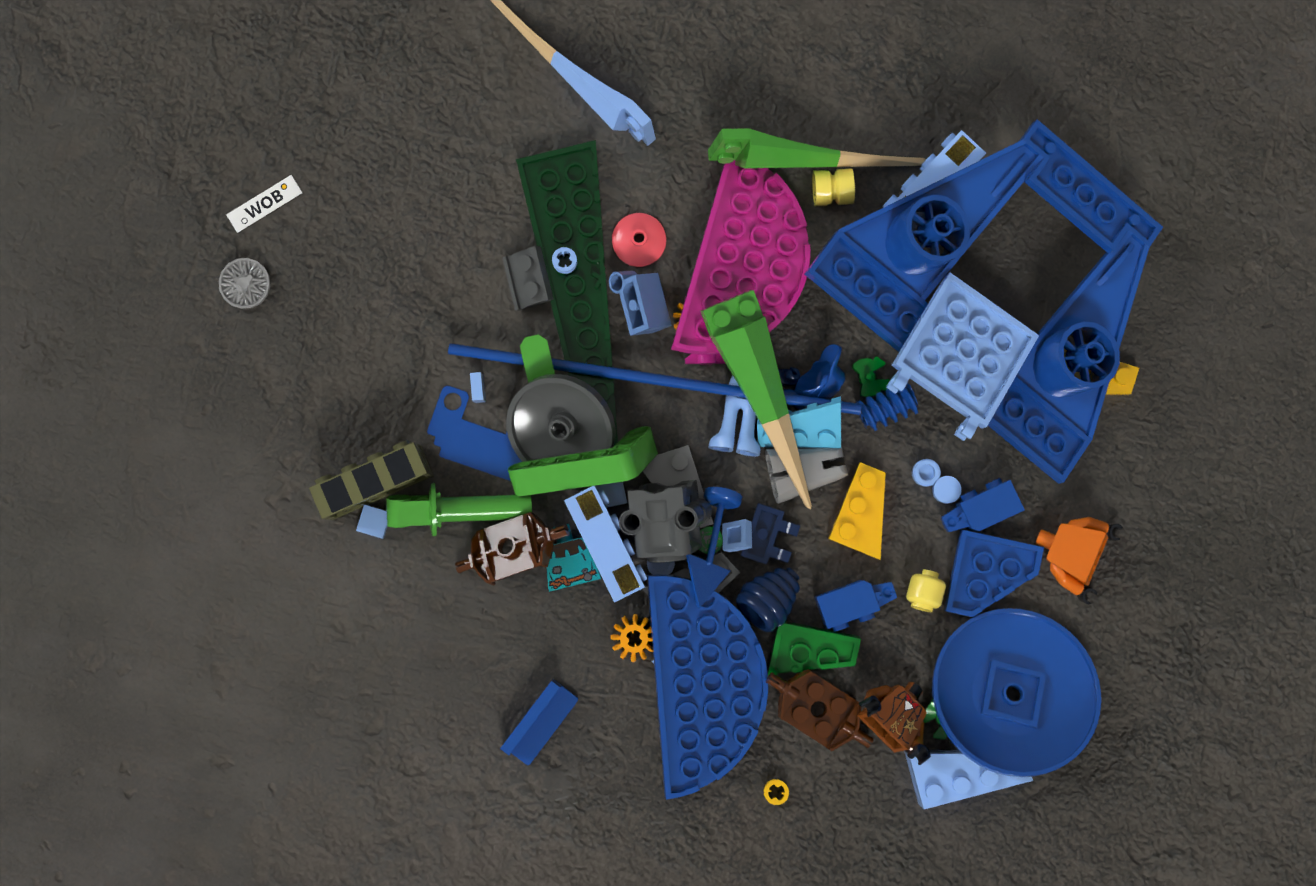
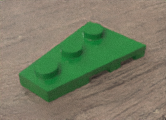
[767,621,861,676]

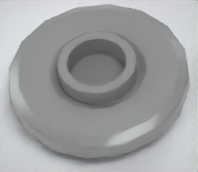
[219,258,271,309]

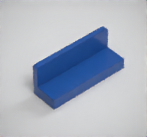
[500,679,578,765]

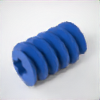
[856,382,918,431]

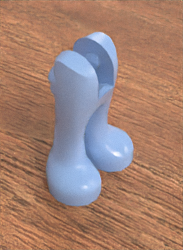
[708,375,761,457]

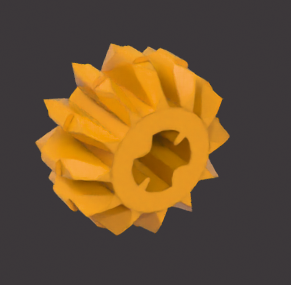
[611,614,653,662]

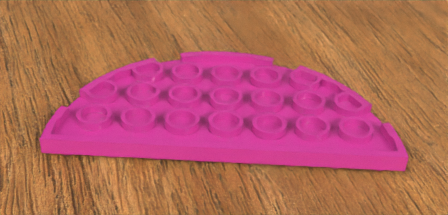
[671,160,811,354]

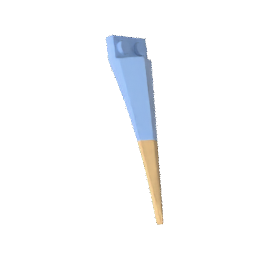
[490,0,656,146]

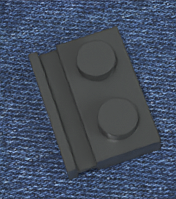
[502,246,554,311]

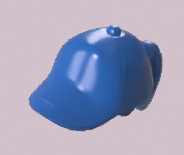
[783,344,845,410]

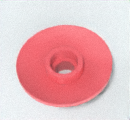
[612,213,666,267]

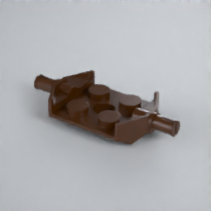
[455,512,570,586]
[766,669,874,752]

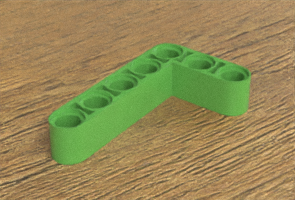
[507,426,658,496]

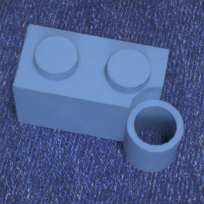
[609,270,672,336]

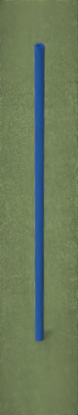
[448,343,862,415]

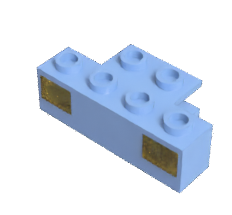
[882,130,986,231]
[564,486,647,602]

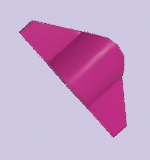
[684,353,726,365]

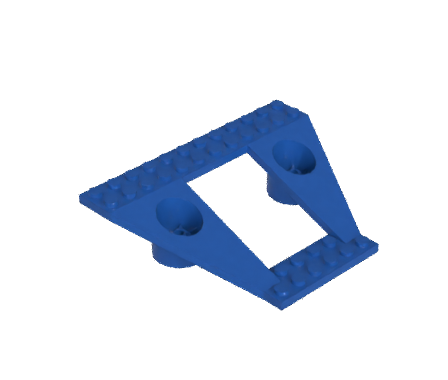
[804,119,1163,484]

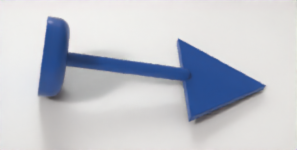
[686,487,742,608]

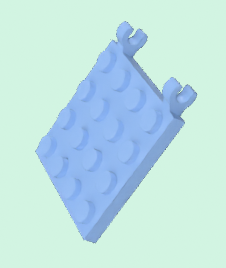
[886,272,1039,441]

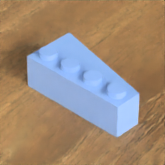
[904,749,1033,809]

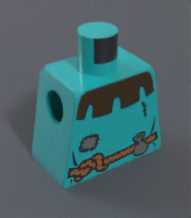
[547,524,602,592]

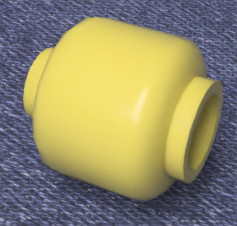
[906,569,946,612]

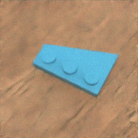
[757,396,841,448]

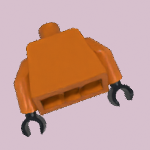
[1036,517,1123,605]

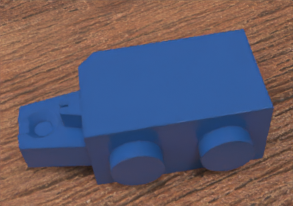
[940,478,1025,532]
[814,580,897,632]

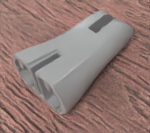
[765,446,848,504]

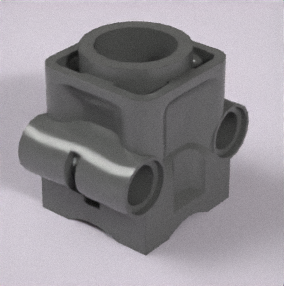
[619,480,712,562]

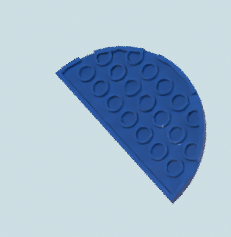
[647,575,768,800]

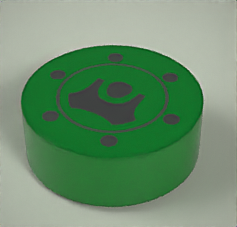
[699,527,723,554]

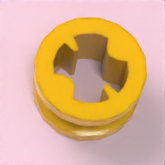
[764,779,789,805]

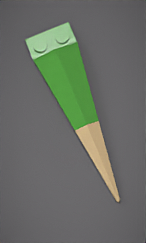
[708,128,926,168]
[700,290,812,509]

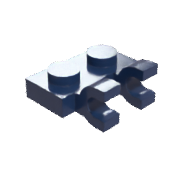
[741,503,800,565]

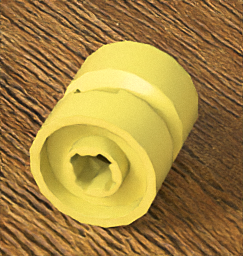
[812,168,855,206]

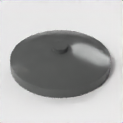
[506,374,616,462]

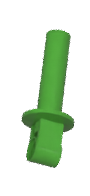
[386,483,532,537]

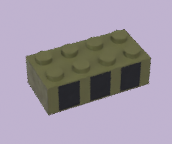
[309,440,434,520]

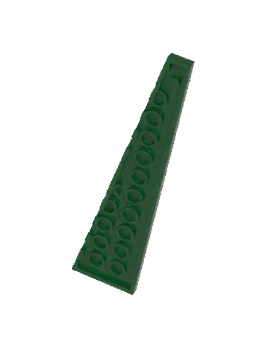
[516,140,618,446]

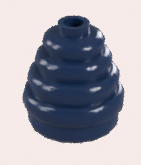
[736,568,800,632]

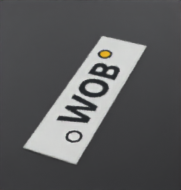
[226,175,302,233]

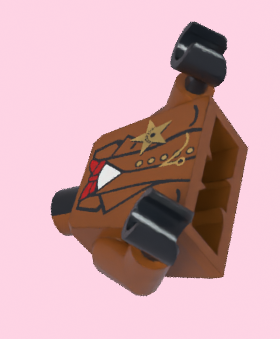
[857,682,931,765]

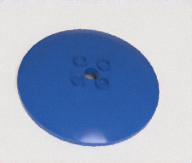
[932,608,1101,777]

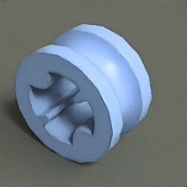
[552,247,577,274]

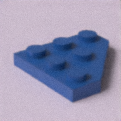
[944,530,1044,617]

